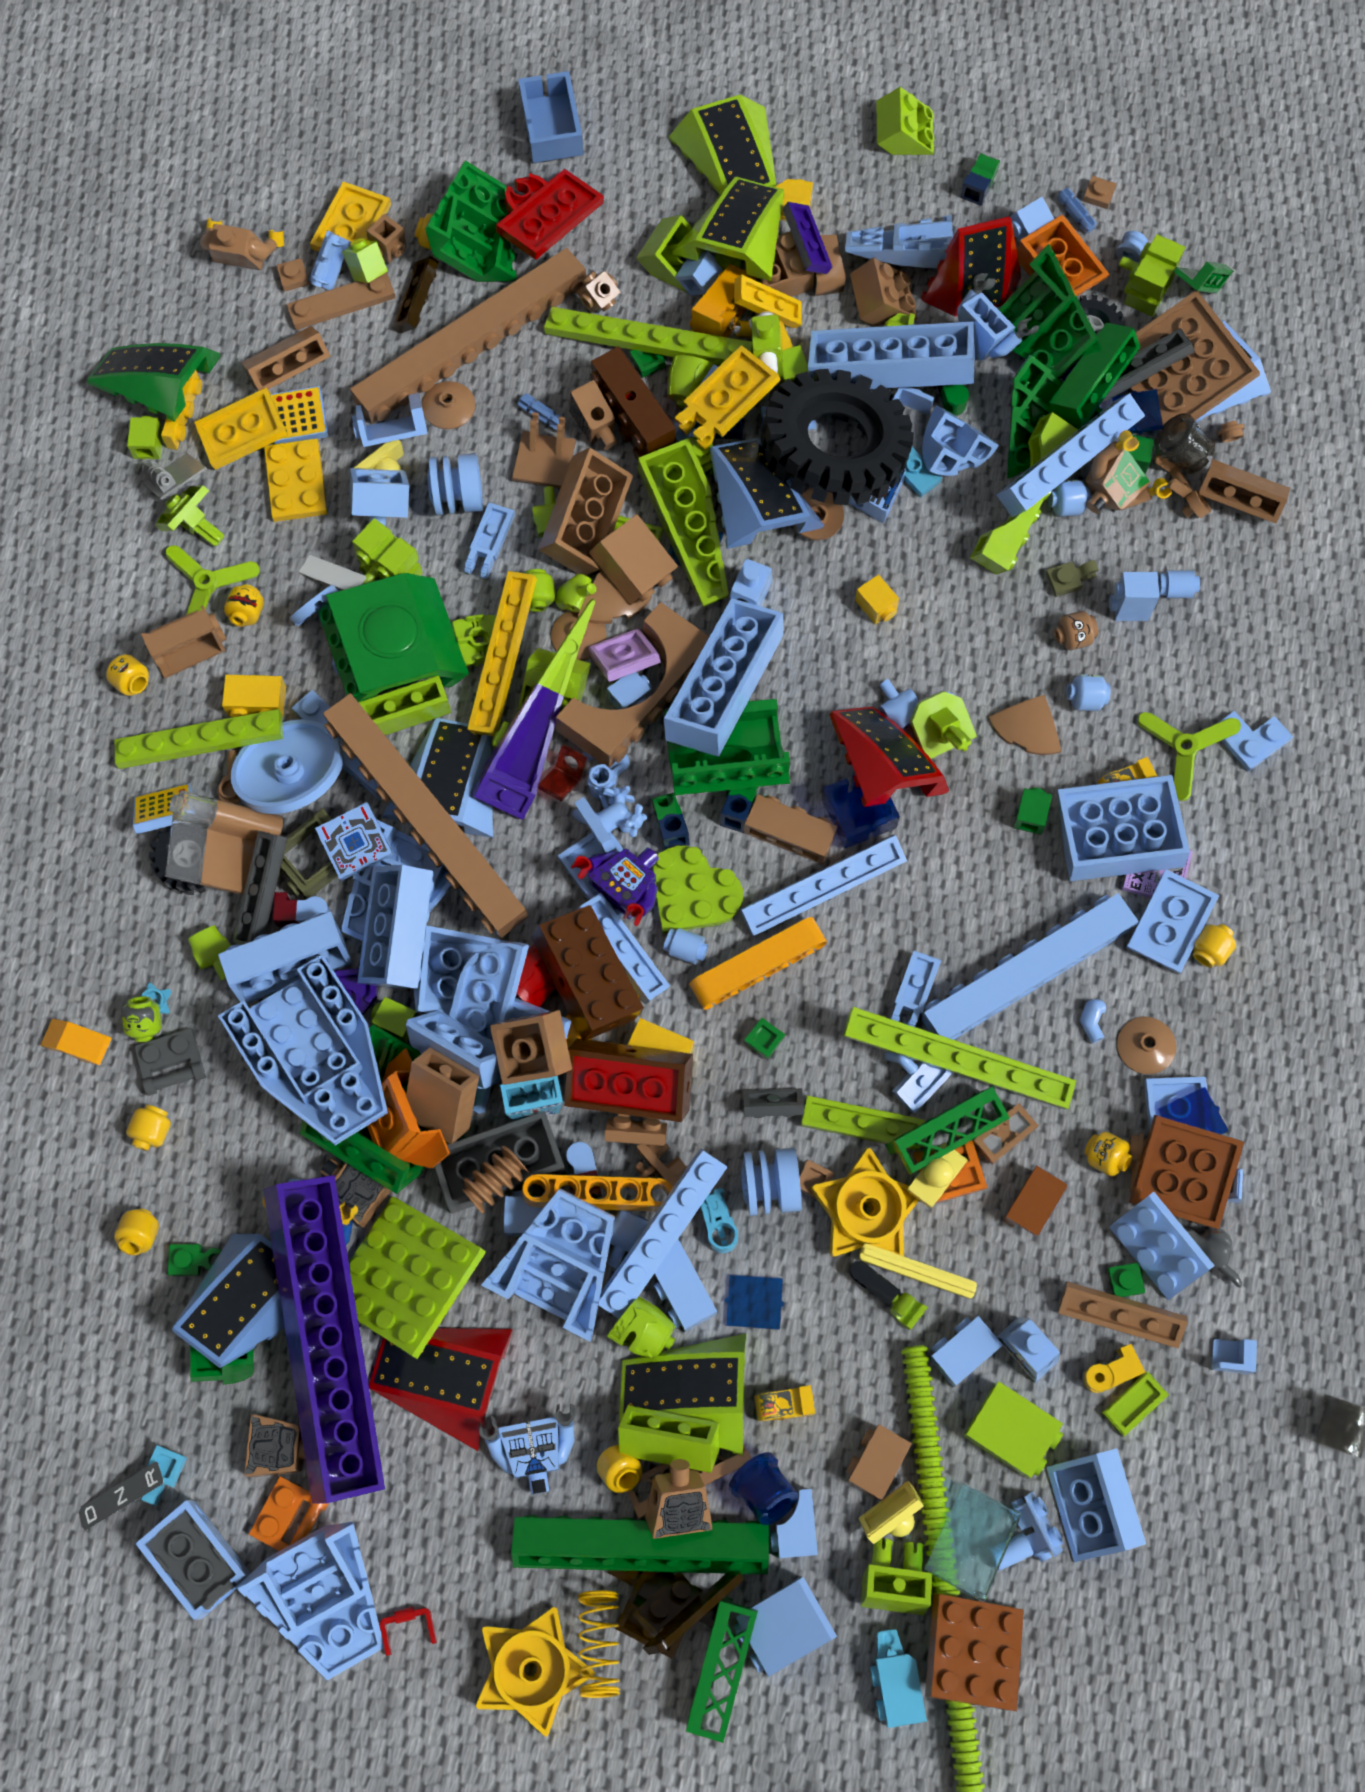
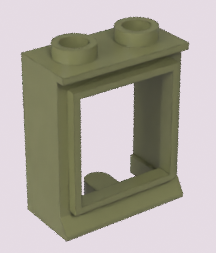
[279,808,338,899]

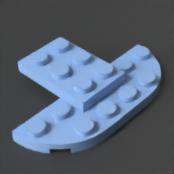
[449,942,571,1114]

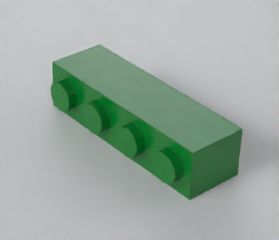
[1049,322,1141,427]

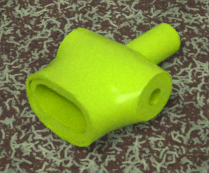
[532,486,555,538]
[555,574,596,612]
[188,925,231,981]

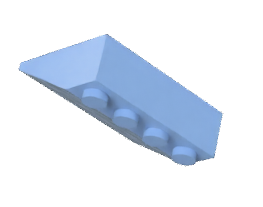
[1057,775,1190,881]

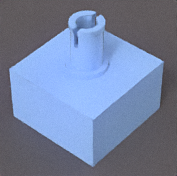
[349,468,409,526]

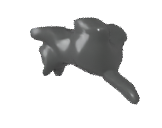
[1183,1227,1242,1288]

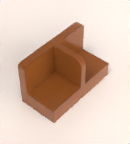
[1002,1166,1067,1236]

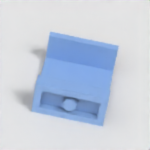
[352,393,428,447]

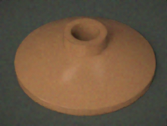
[422,381,475,429]
[793,488,844,540]
[551,611,606,661]
[1117,1017,1176,1074]

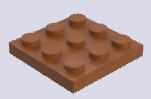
[1129,1115,1244,1229]
[925,1594,1024,1711]

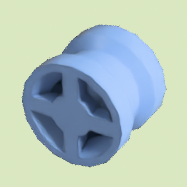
[1116,230,1148,263]

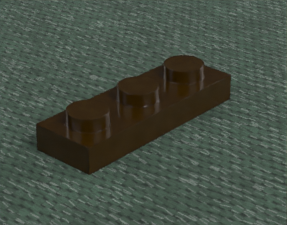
[392,256,439,334]

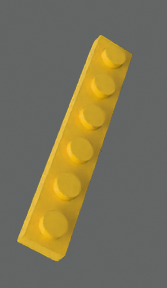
[467,571,537,736]

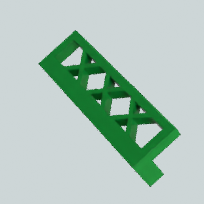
[884,1086,1010,1174]
[686,1596,758,1743]

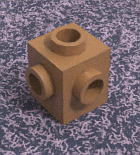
[366,214,406,264]
[575,271,621,313]

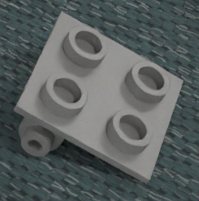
[142,453,207,499]

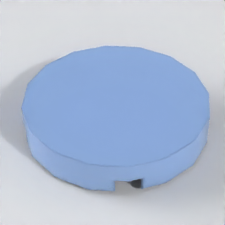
[290,584,338,626]

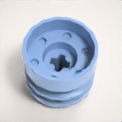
[427,453,483,516]
[741,1147,802,1216]

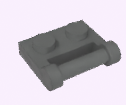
[134,1028,206,1096]

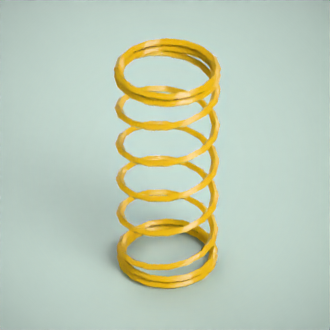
[578,1590,621,1698]

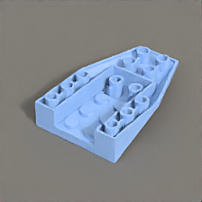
[218,954,388,1145]

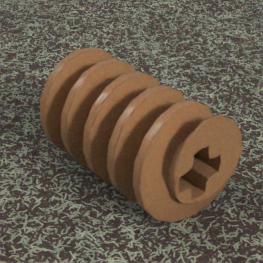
[462,1146,529,1214]

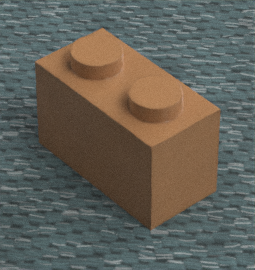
[845,1424,912,1501]

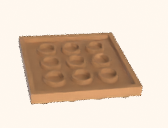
[1129,290,1260,440]

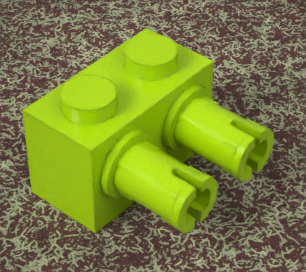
[860,1538,932,1616]

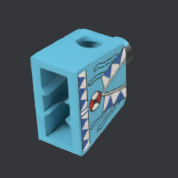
[500,1076,563,1121]

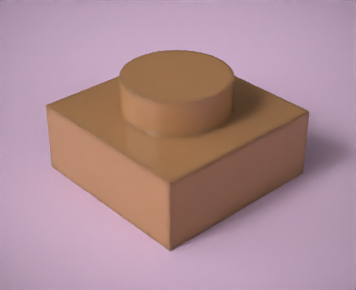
[1083,175,1117,209]
[276,258,310,292]
[799,1159,834,1200]

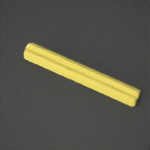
[859,1243,977,1299]

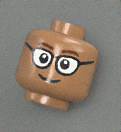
[1054,611,1098,651]

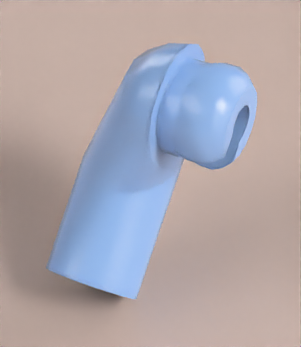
[1080,999,1106,1044]

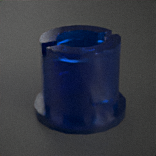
[729,1452,799,1525]

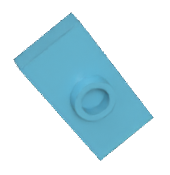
[904,447,942,497]

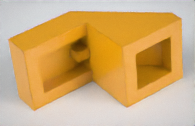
[40,1019,112,1065]

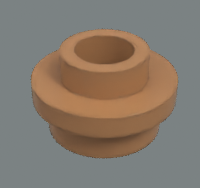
[1217,421,1245,443]

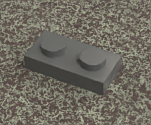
[743,1088,804,1118]

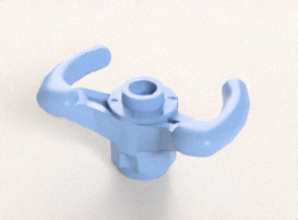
[572,751,630,825]

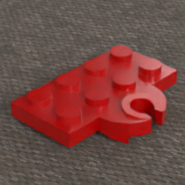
[496,168,604,260]

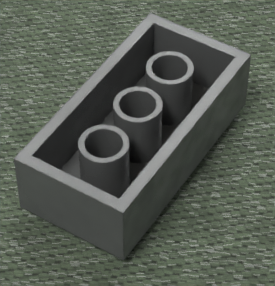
[435,1111,567,1214]

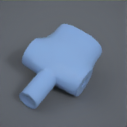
[879,679,918,730]
[607,1210,649,1268]

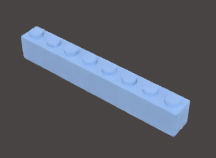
[921,893,1139,1040]

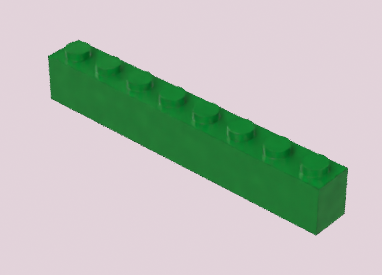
[511,1515,769,1575]

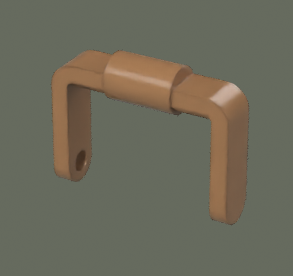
[1154,454,1192,498]

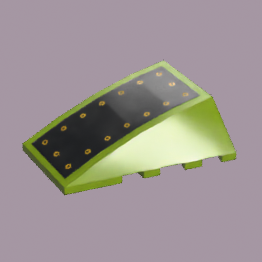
[669,94,776,194]
[672,177,784,281]
[619,1333,747,1456]

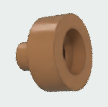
[1182,489,1211,518]

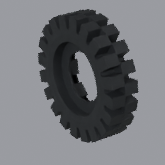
[760,369,914,505]

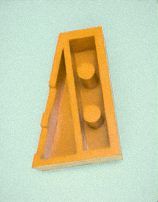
[690,264,758,338]

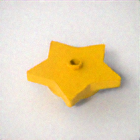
[810,1148,919,1257]
[476,1607,595,1737]

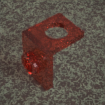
[538,745,587,802]

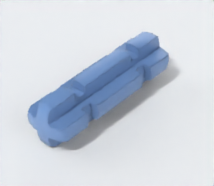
[1057,188,1097,234]
[518,393,567,432]

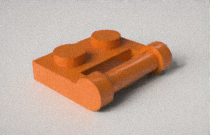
[913,1140,988,1204]
[248,1476,329,1551]

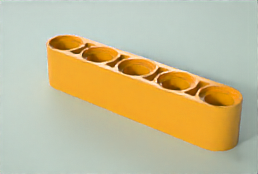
[689,917,828,1010]
[522,1174,673,1212]

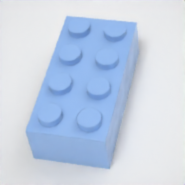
[357,865,434,989]
[218,911,353,1004]

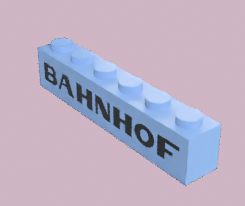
[996,393,1145,517]

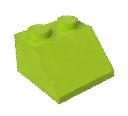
[636,215,713,292]

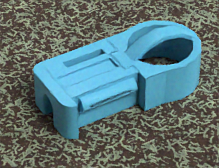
[700,1188,738,1253]

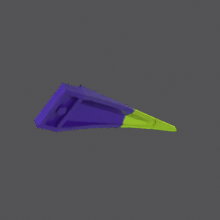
[471,599,595,820]

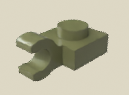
[1046,560,1099,597]

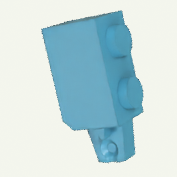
[870,1629,927,1728]

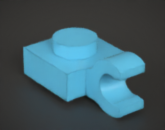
[141,1445,187,1506]

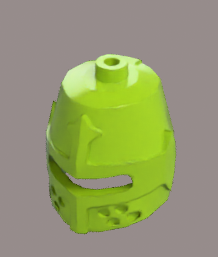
[667,355,716,409]
[607,1296,676,1358]

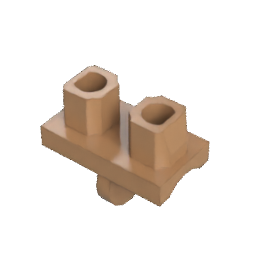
[634,1143,687,1190]

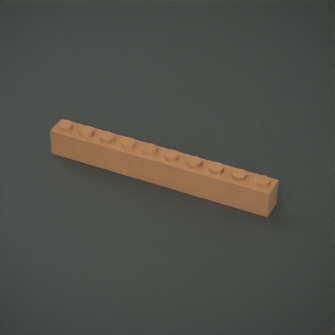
[350,248,586,424]
[323,693,528,938]

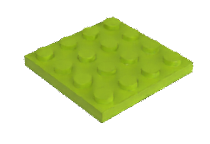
[349,1196,486,1359]

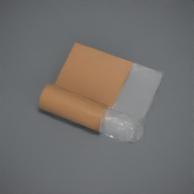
[165,790,283,895]

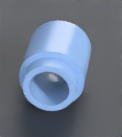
[1158,570,1200,598]
[663,928,709,965]

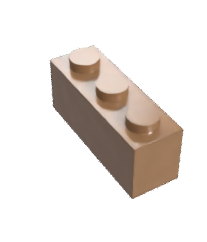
[241,326,331,391]
[1198,459,1290,523]
[744,794,838,865]

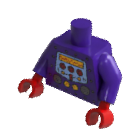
[570,847,659,926]

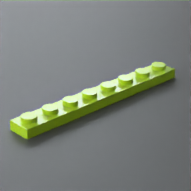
[544,307,753,365]
[842,1007,1077,1109]

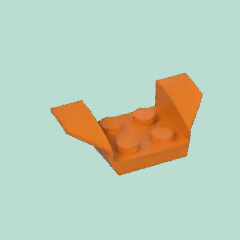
[367,1048,450,1168]

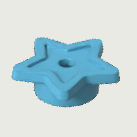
[141,983,172,1014]

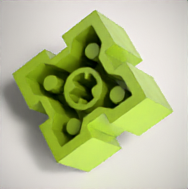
[1119,234,1186,317]
[352,518,423,585]

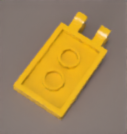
[674,345,780,450]

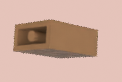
[589,514,678,605]
[406,1047,479,1145]

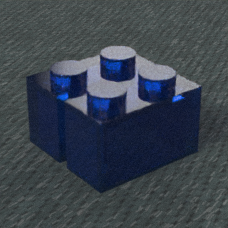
[821,775,900,849]

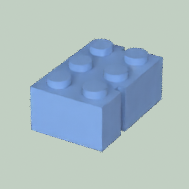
[518,71,584,163]

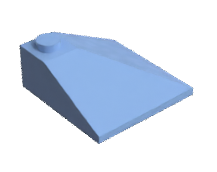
[414,925,507,1016]

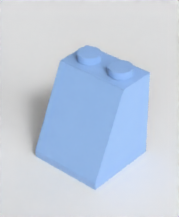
[733,1576,837,1677]

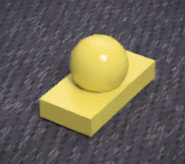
[354,440,404,470]
[907,1142,968,1209]
[858,1481,924,1545]

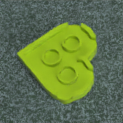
[653,846,743,934]

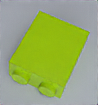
[963,1381,1063,1479]

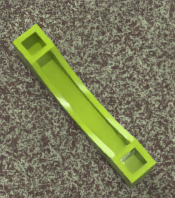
[970,412,1078,575]

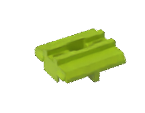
[452,614,496,667]

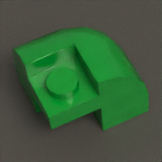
[190,1345,254,1385]

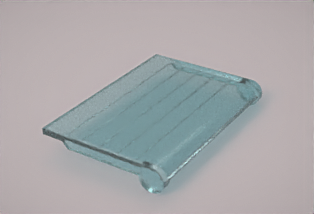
[924,1483,1022,1602]

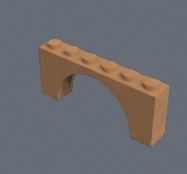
[555,602,710,768]

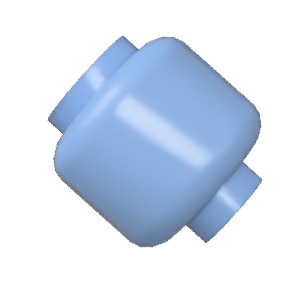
[1048,480,1091,516]
[1066,674,1111,711]

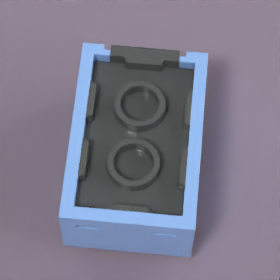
[136,1500,251,1620]

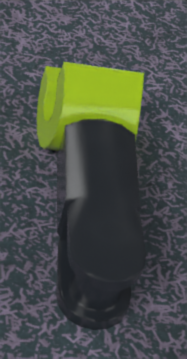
[850,1261,928,1330]

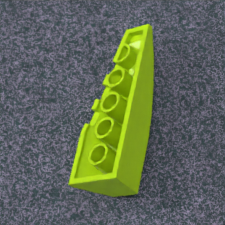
[637,438,729,607]

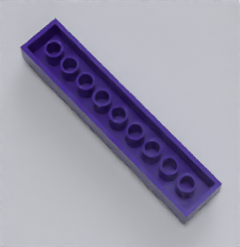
[263,1175,385,1504]

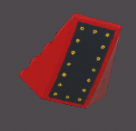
[921,216,1022,317]
[829,706,949,807]
[369,1328,513,1451]

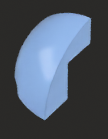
[922,405,999,476]

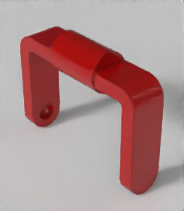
[380,1606,437,1656]

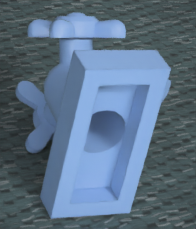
[574,786,647,853]

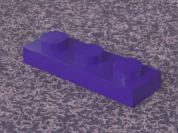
[782,202,832,274]

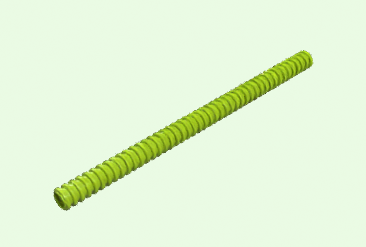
[901,1345,985,1792]

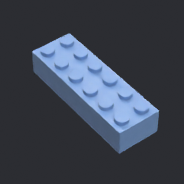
[808,321,975,389]
[664,598,783,757]

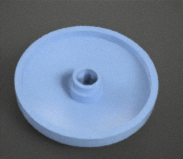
[231,719,343,814]

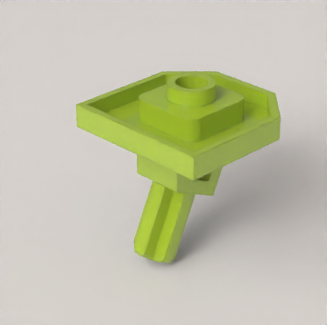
[155,485,224,547]
[910,691,977,759]

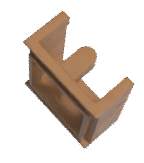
[141,605,227,678]

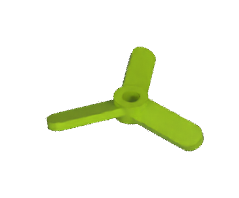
[166,545,260,615]
[1138,712,1241,801]

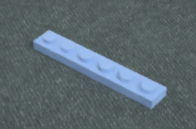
[739,835,907,936]
[598,1148,727,1319]

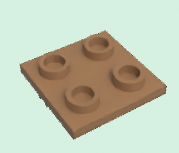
[512,412,576,488]

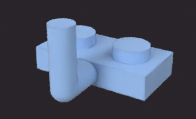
[885,1051,952,1113]

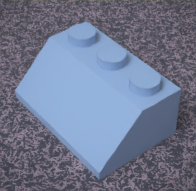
[406,1010,501,1089]
[1046,1448,1146,1562]

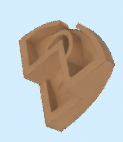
[578,569,652,624]
[989,695,1061,755]

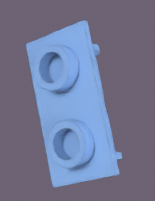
[308,230,351,290]
[1011,1492,1063,1562]

